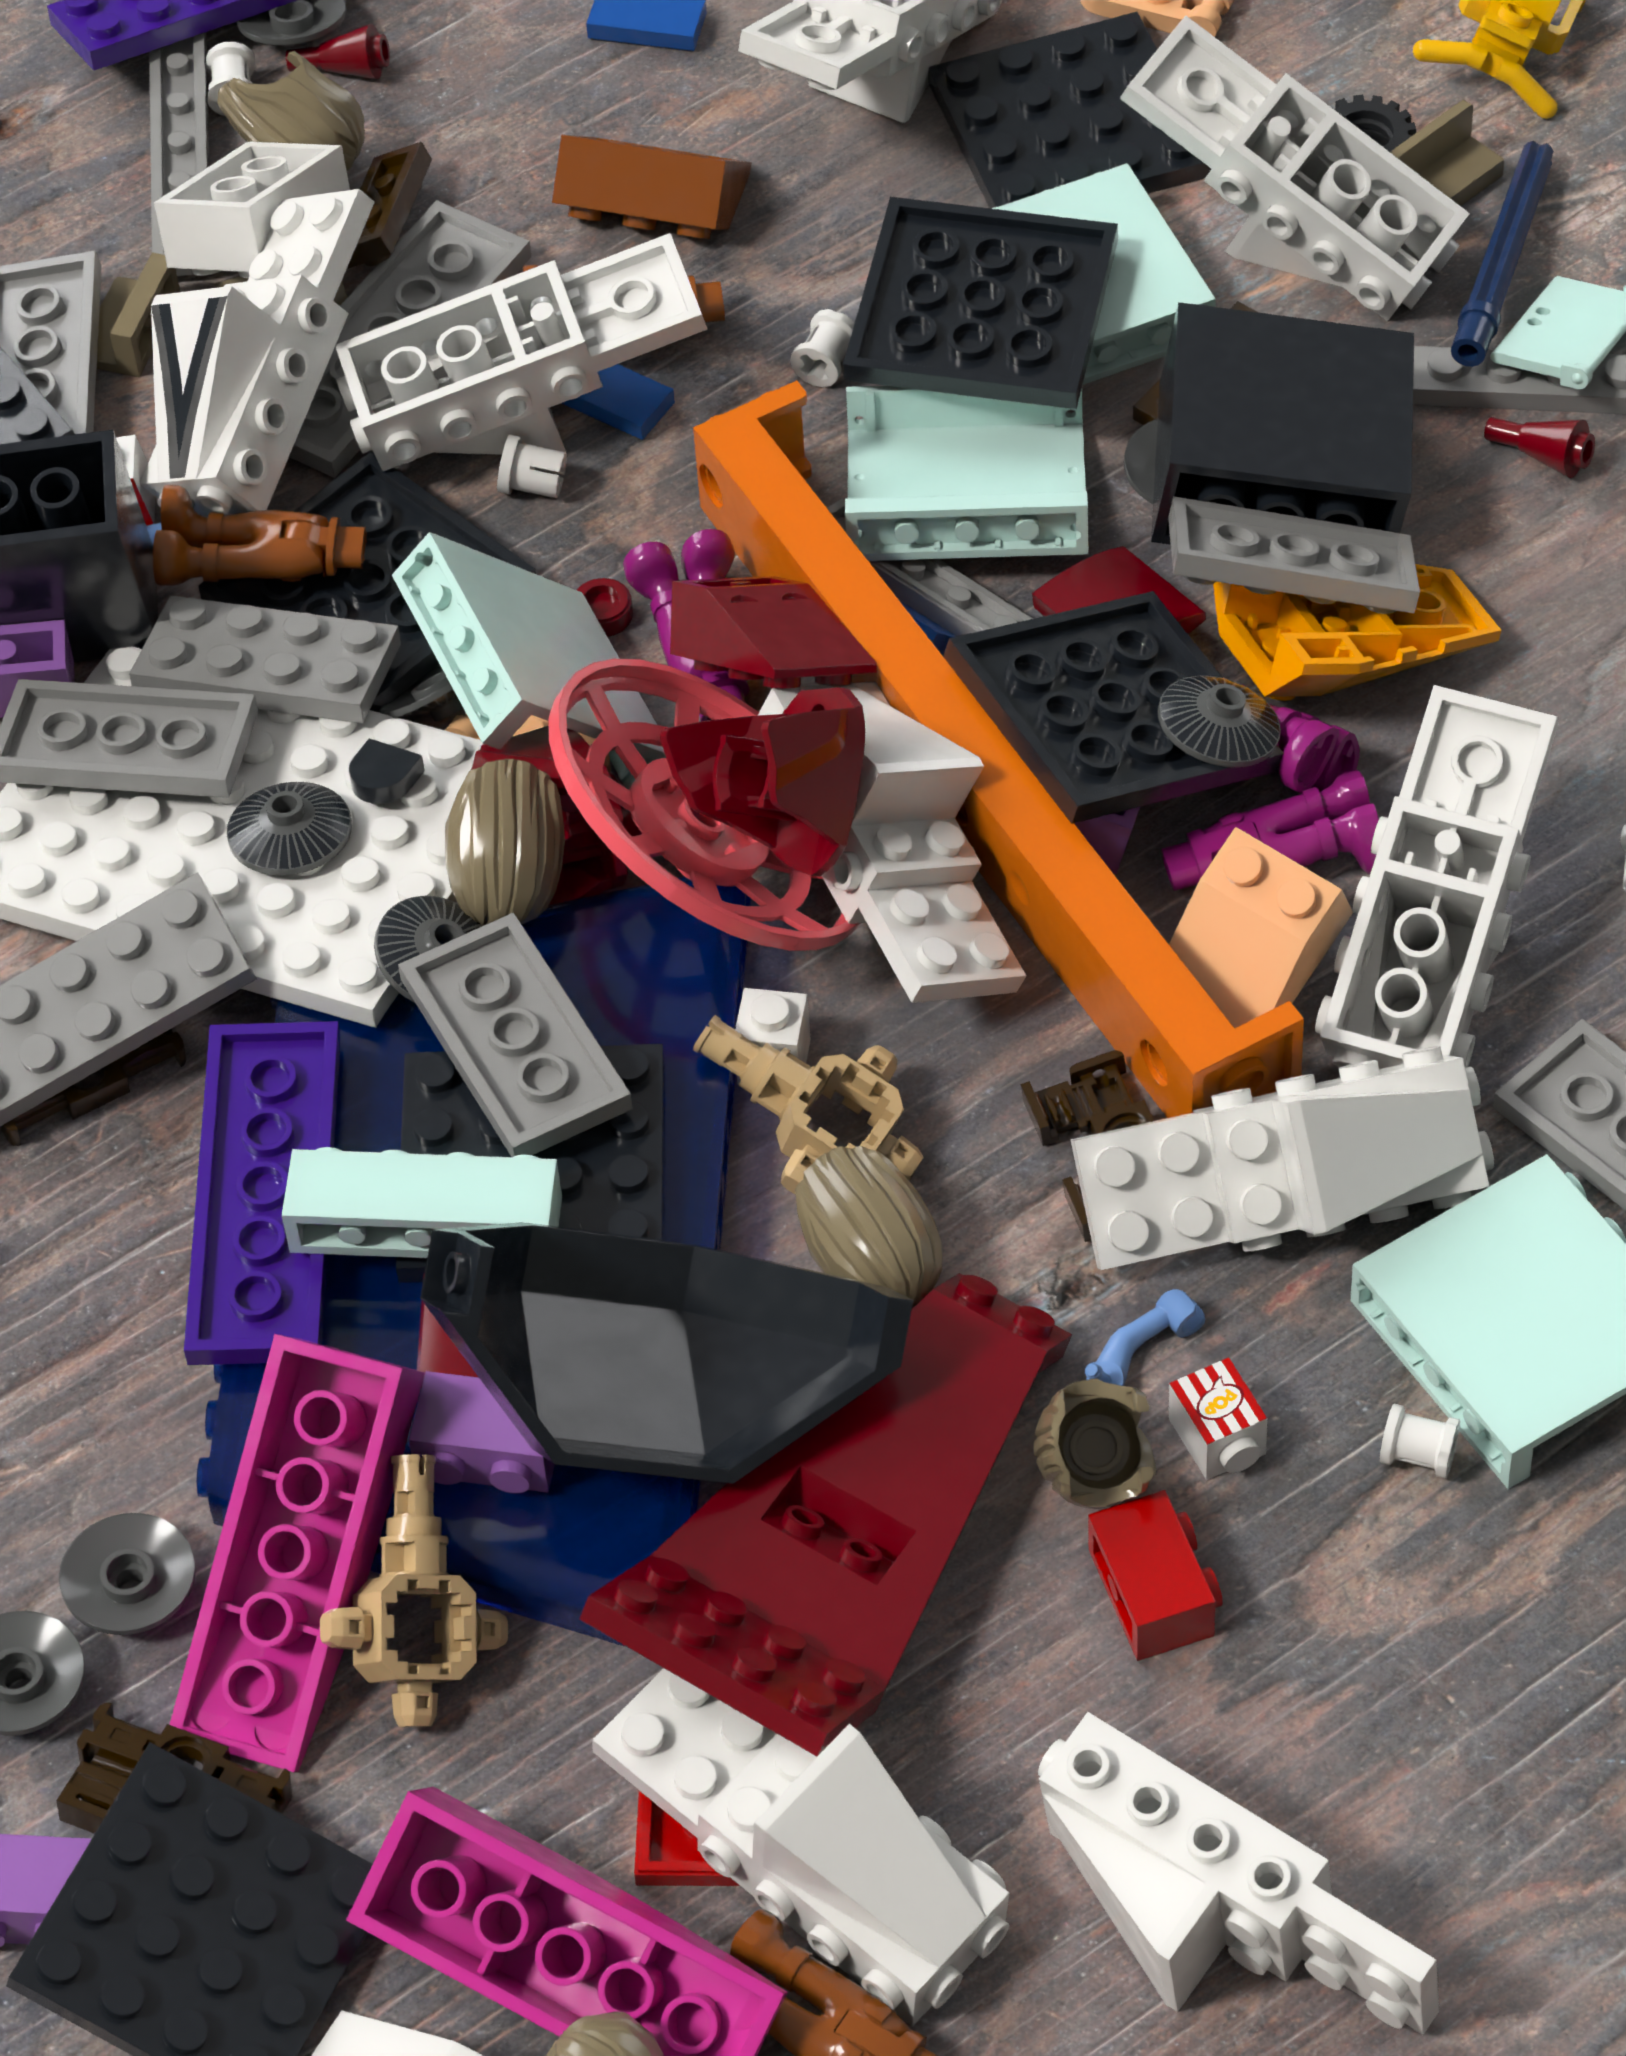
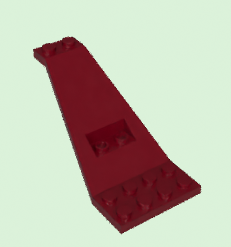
[580,1273,1072,1757]

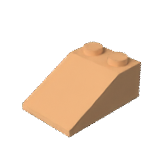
[1169,827,1353,1028]

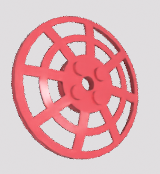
[548,658,860,951]

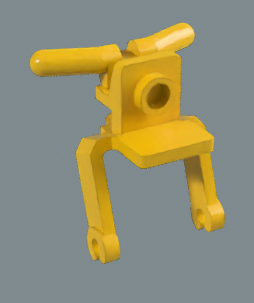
[1413,0,1586,119]

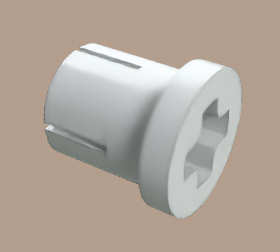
[497,434,567,498]

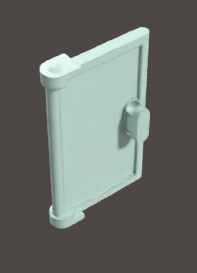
[1490,276,1626,389]

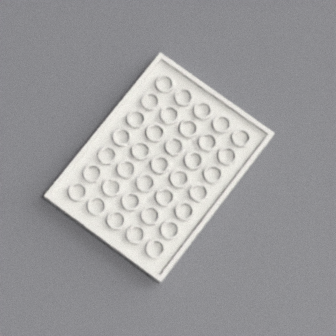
[0,647,483,1028]

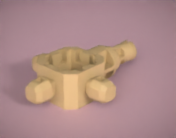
[693,1015,924,1194]
[320,1454,508,1727]

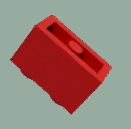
[1088,1490,1223,1661]

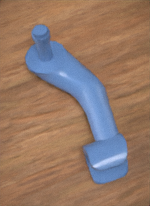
[1085,1289,1205,1386]

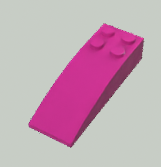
[169,1334,425,1772]
[346,1787,787,2056]

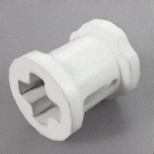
[206,42,256,115]
[790,309,855,387]
[1380,1404,1460,1479]

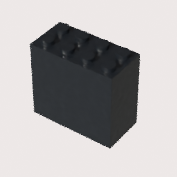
[1151,302,1414,545]
[0,429,158,662]

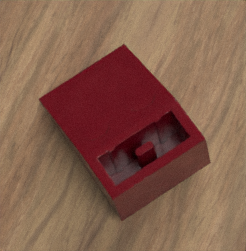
[670,576,877,688]

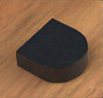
[349,738,425,804]

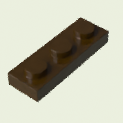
[347,141,432,269]

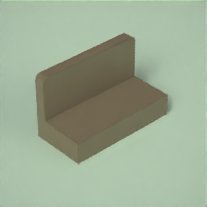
[1390,100,1504,206]
[97,252,180,377]

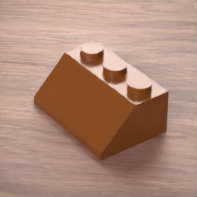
[552,134,752,239]

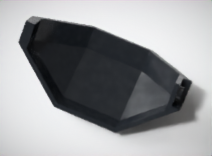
[420,1222,913,1484]

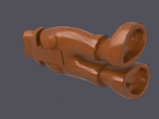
[153,485,367,586]
[730,1909,938,2056]

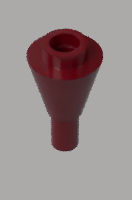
[285,24,390,79]
[1484,417,1595,478]

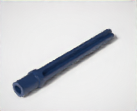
[1451,140,1554,367]

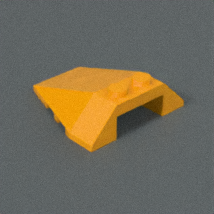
[1213,564,1502,701]

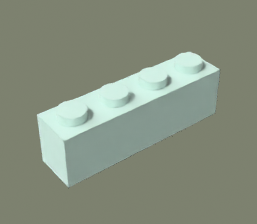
[282,1147,562,1258]

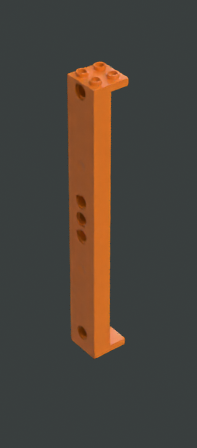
[693,380,1304,1118]

